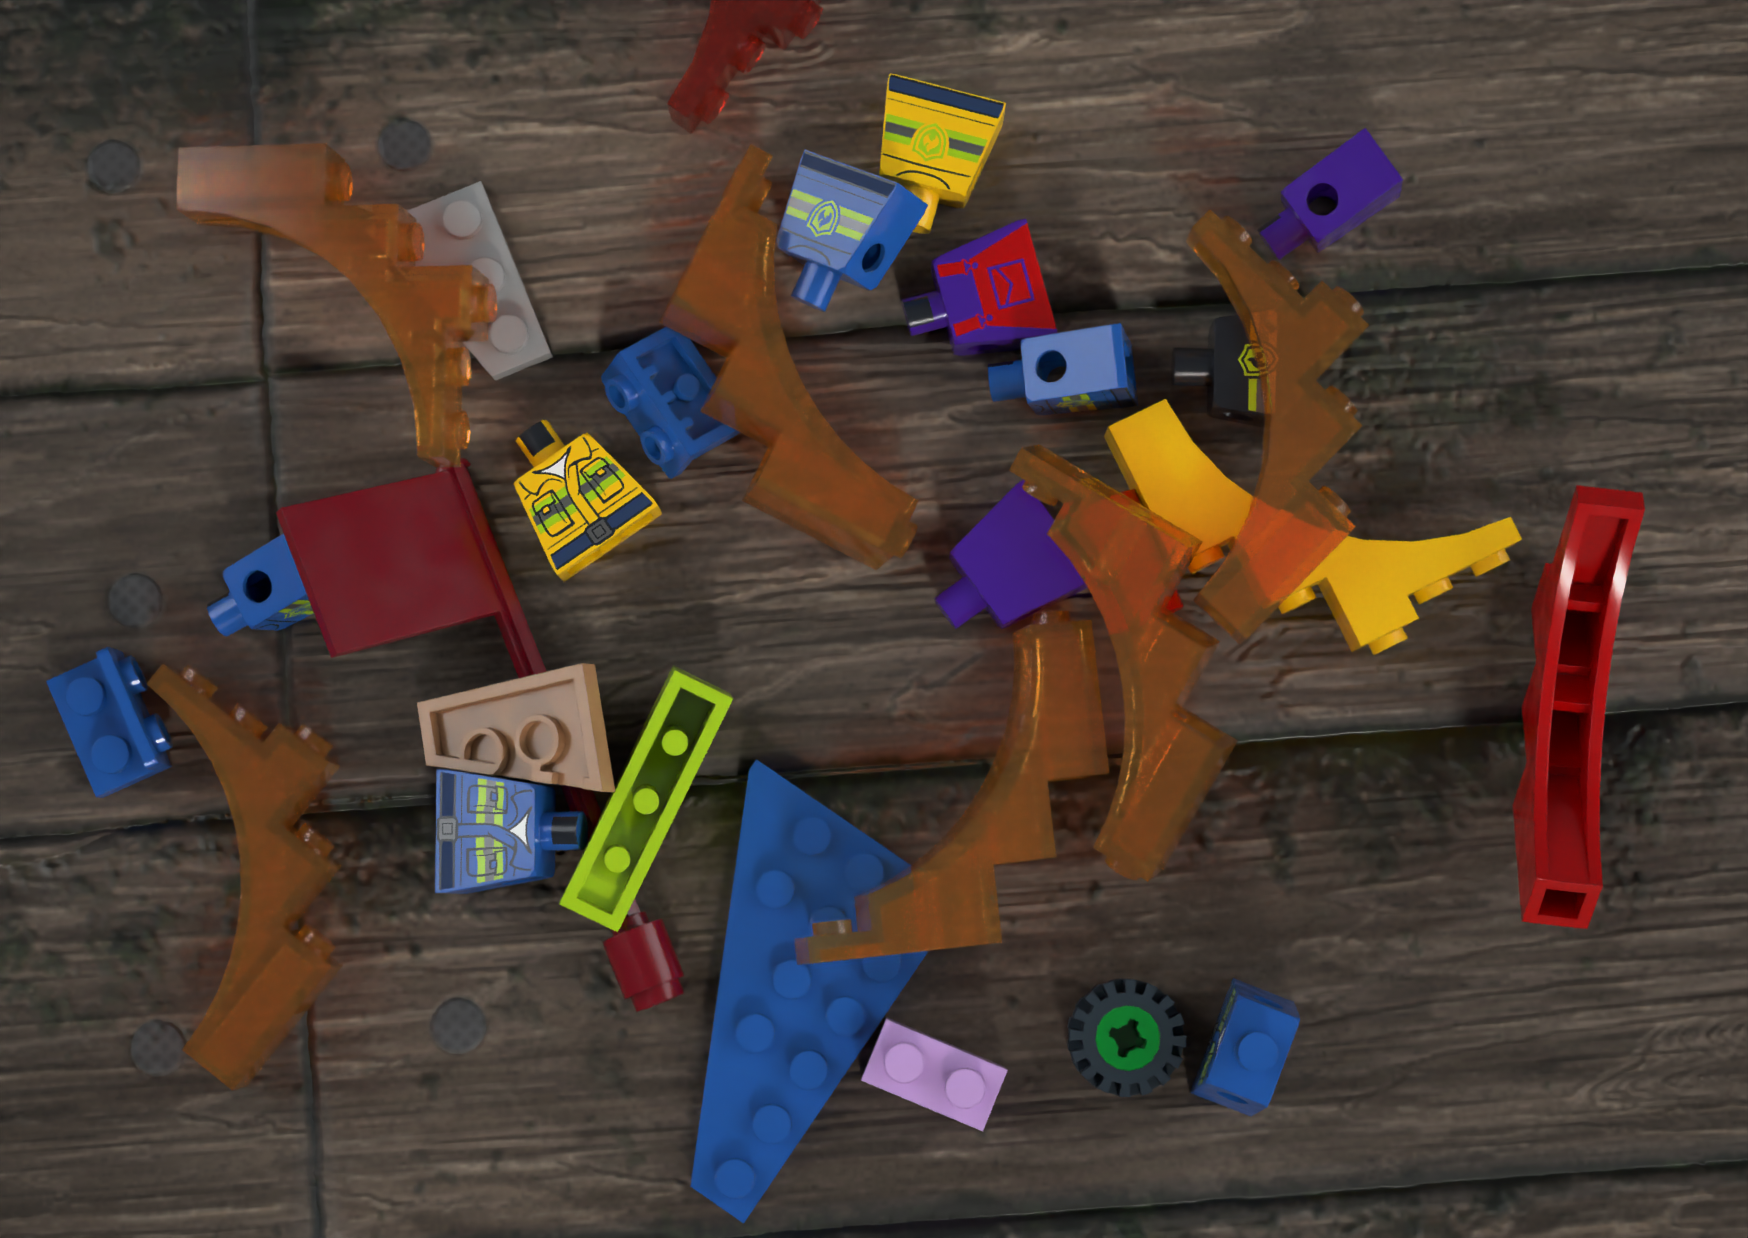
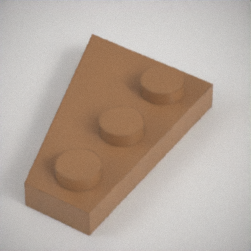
[417,663,615,792]

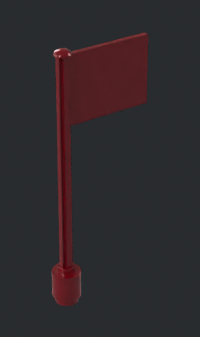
[276,457,685,1013]

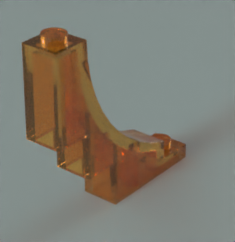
[659,144,918,570]
[1009,444,1238,882]
[794,610,1109,965]

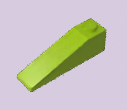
[559,665,733,932]

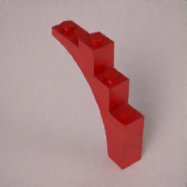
[1513,485,1645,929]

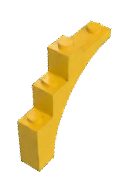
[1104,399,1522,655]

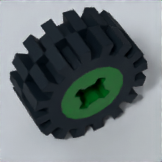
[1066,979,1186,1097]

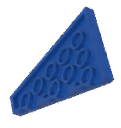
[690,759,963,1224]

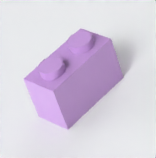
[861,1017,1008,1131]

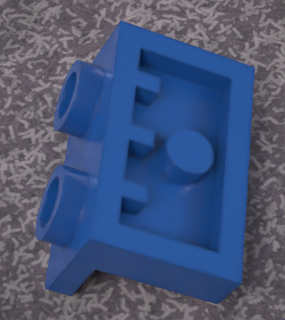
[601,321,748,479]
[46,647,173,798]

